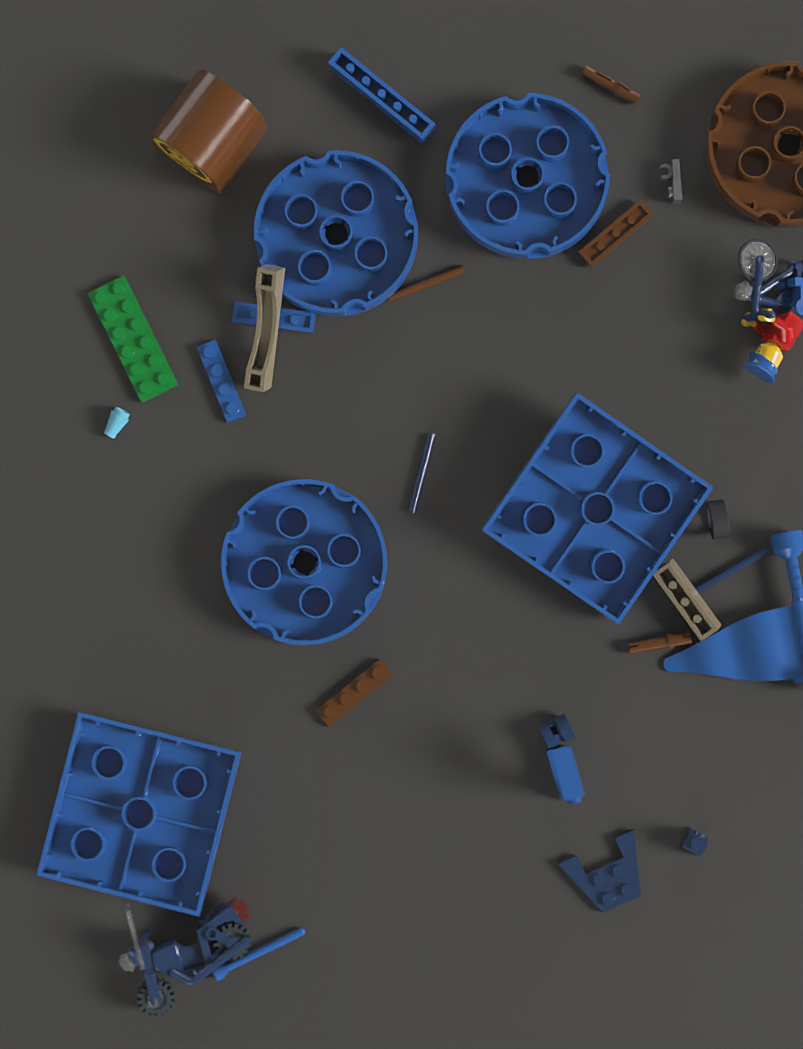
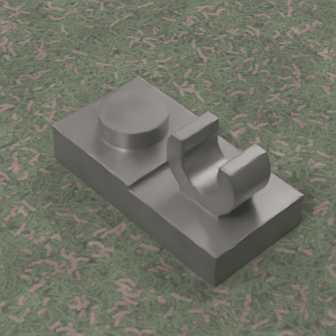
[660,159,682,204]

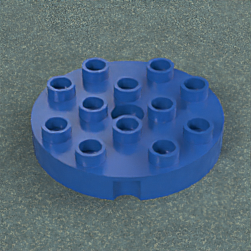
[446,93,610,259]
[254,150,418,317]
[221,479,387,646]

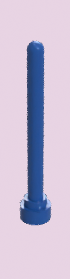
[213,928,305,981]

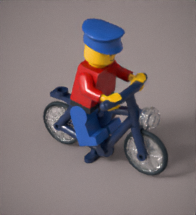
[734,239,803,384]

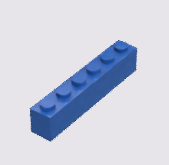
[328,47,435,144]

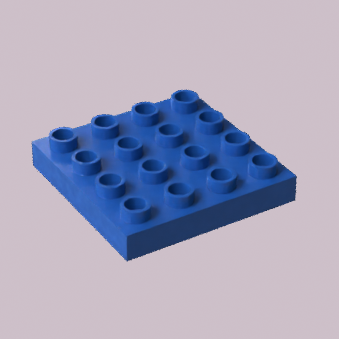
[481,393,714,624]
[37,712,242,916]

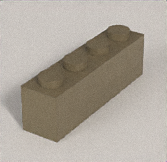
[653,559,721,641]

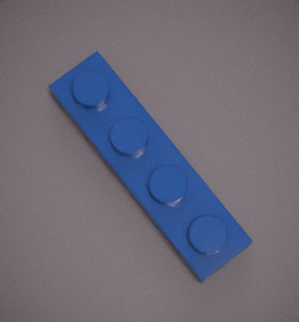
[232,301,316,334]
[197,340,247,423]

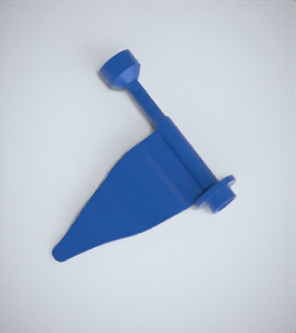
[663,530,803,684]

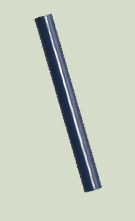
[408,433,436,514]
[695,546,769,594]

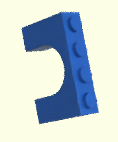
[546,746,585,804]

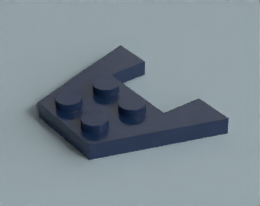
[558,830,641,913]

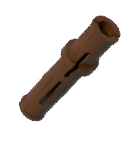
[581,65,641,105]
[628,631,692,655]

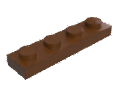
[578,199,654,268]
[316,659,393,727]

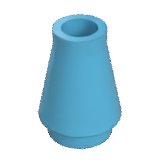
[104,407,130,438]

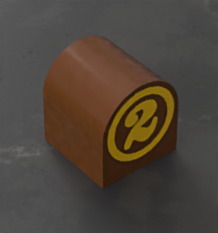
[149,69,268,195]

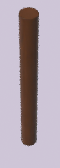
[388,265,465,302]

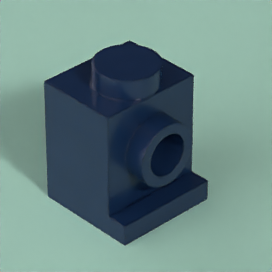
[680,828,709,857]

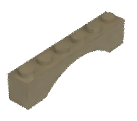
[244,264,285,392]

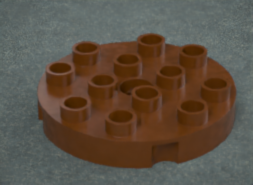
[705,61,803,228]

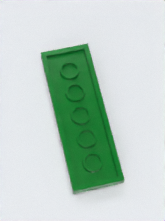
[88,276,178,403]

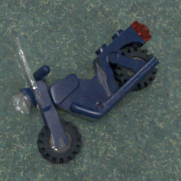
[119,896,251,1018]

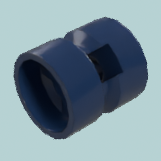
[538,714,575,750]

